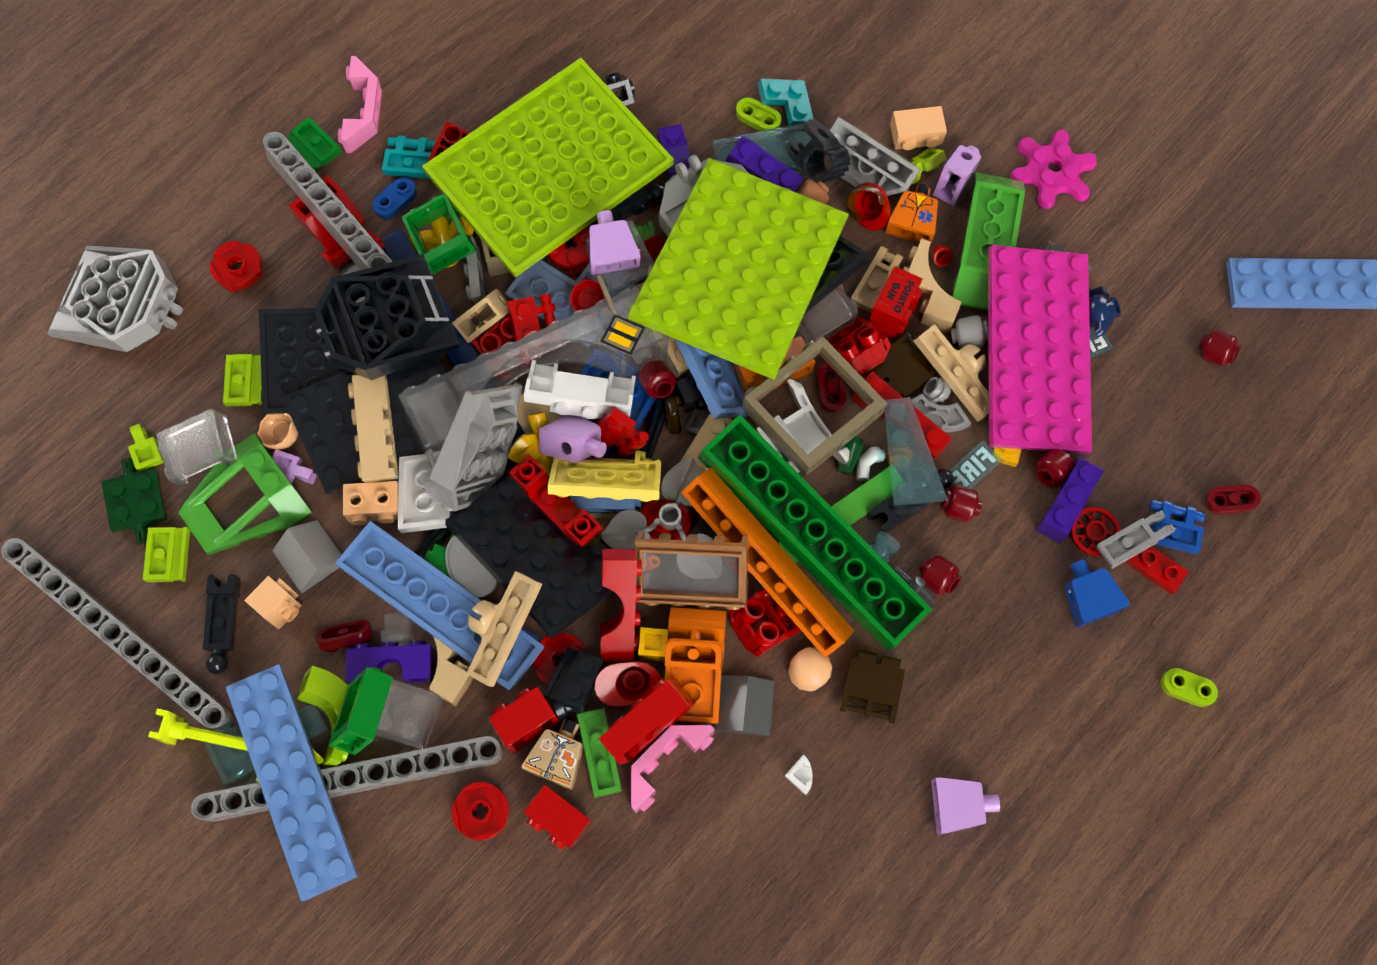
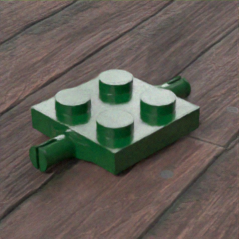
[101,458,167,545]

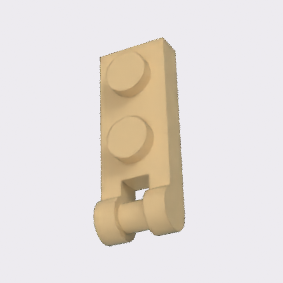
[850,246,904,313]

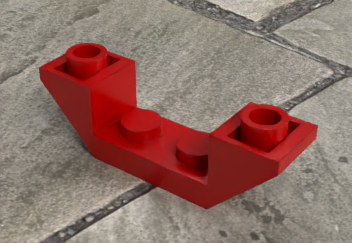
[509,455,603,547]

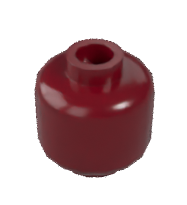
[1199,330,1241,367]
[638,360,677,399]
[1035,449,1075,488]
[941,485,982,523]
[919,555,961,595]

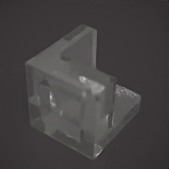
[381,612,414,645]

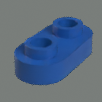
[373,177,417,220]

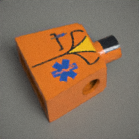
[885,184,938,245]

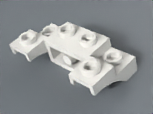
[524,360,636,419]

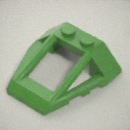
[179,433,312,555]

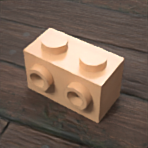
[890,106,947,150]
[343,481,399,525]
[244,576,302,629]

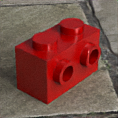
[523,785,591,850]

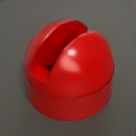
[931,245,953,267]

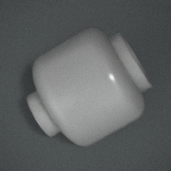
[951,315,988,349]

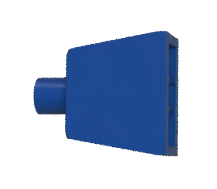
[1065,559,1130,628]

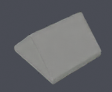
[272,520,342,593]

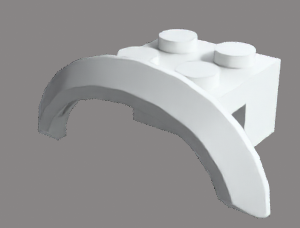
[756,379,850,473]

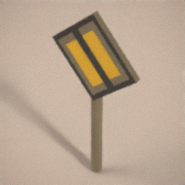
[597,274,645,356]

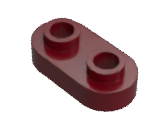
[817,362,846,413]
[1205,484,1261,515]
[316,620,373,652]

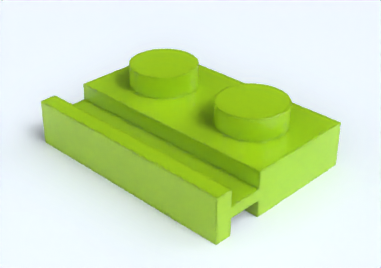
[223,354,262,407]
[143,527,190,582]

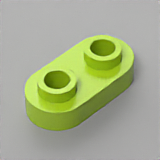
[736,97,781,134]
[1160,668,1218,707]

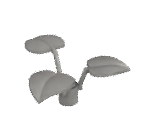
[601,458,722,579]

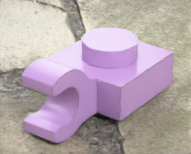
[272,449,317,484]

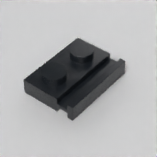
[544,646,605,713]

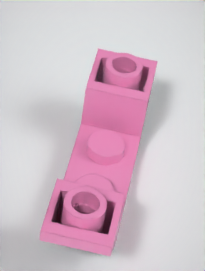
[338,56,382,153]
[631,725,715,813]

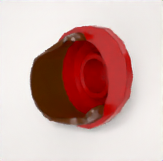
[846,182,891,231]

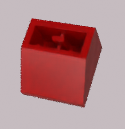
[288,175,366,250]

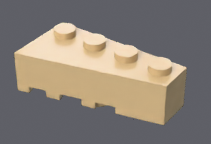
[348,375,399,483]

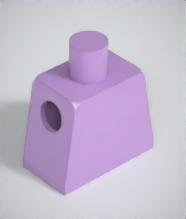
[933,145,981,207]
[590,210,640,275]
[539,415,606,463]
[931,778,1000,835]

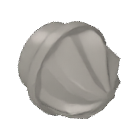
[923,377,951,403]

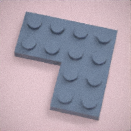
[505,260,645,351]

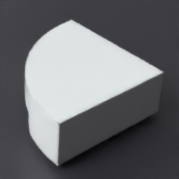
[785,754,813,795]

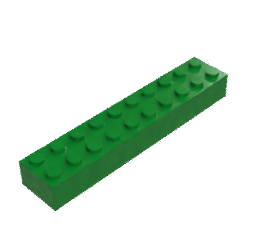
[698,415,932,651]

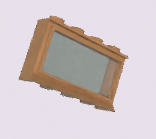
[634,531,749,610]

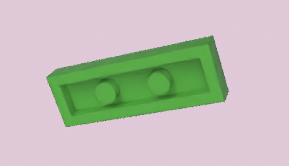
[577,708,622,798]

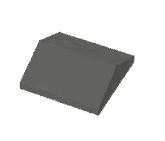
[715,675,775,737]

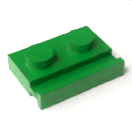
[286,117,342,173]

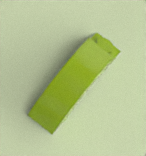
[297,666,349,768]

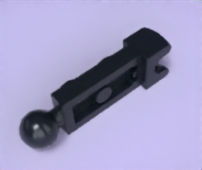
[589,183,665,228]
[867,469,954,536]
[203,574,241,674]

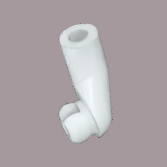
[856,446,885,481]

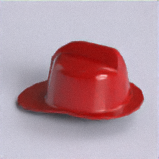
[594,661,661,706]

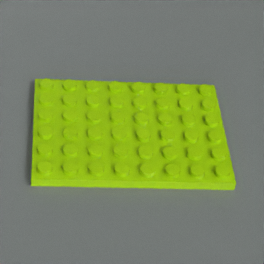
[422,58,674,278]
[628,158,849,380]

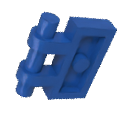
[1149,499,1205,555]

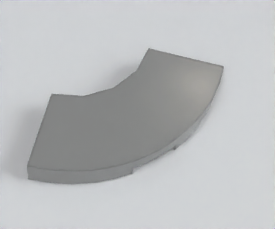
[908,393,971,433]

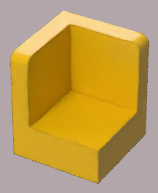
[638,627,668,663]

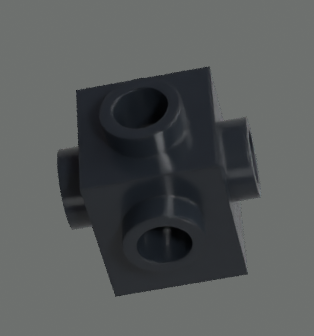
[602,72,635,107]
[676,372,708,413]

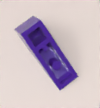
[658,124,690,180]

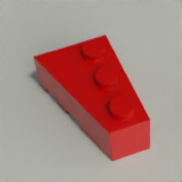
[598,678,696,765]

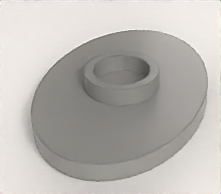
[445,535,498,599]

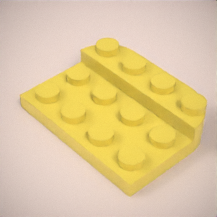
[548,451,661,502]

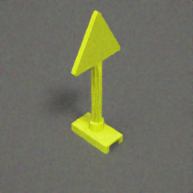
[148,708,324,783]

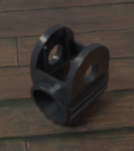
[786,119,851,183]

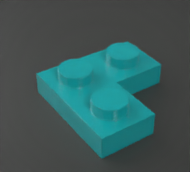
[757,79,814,127]

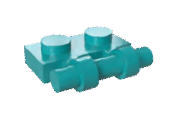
[382,135,436,179]

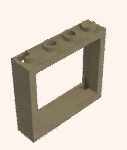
[742,336,887,477]

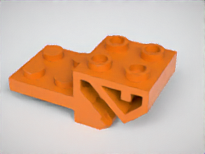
[665,606,727,724]

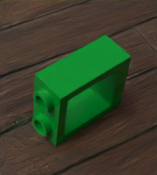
[402,193,477,275]
[328,667,393,755]

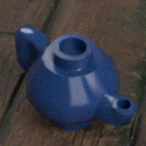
[1089,286,1121,338]

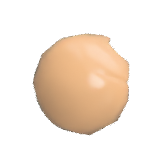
[257,413,298,450]
[788,647,832,692]

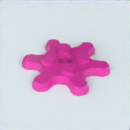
[1009,130,1097,209]

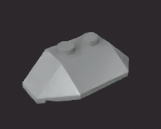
[830,117,921,196]

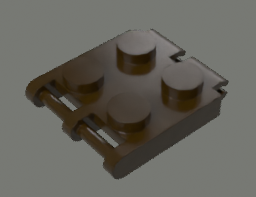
[868,332,939,399]
[840,649,905,724]

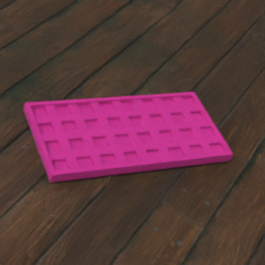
[988,245,1092,454]

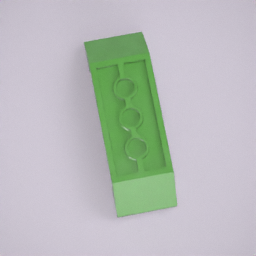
[952,172,1025,311]

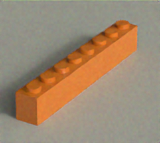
[681,468,854,658]

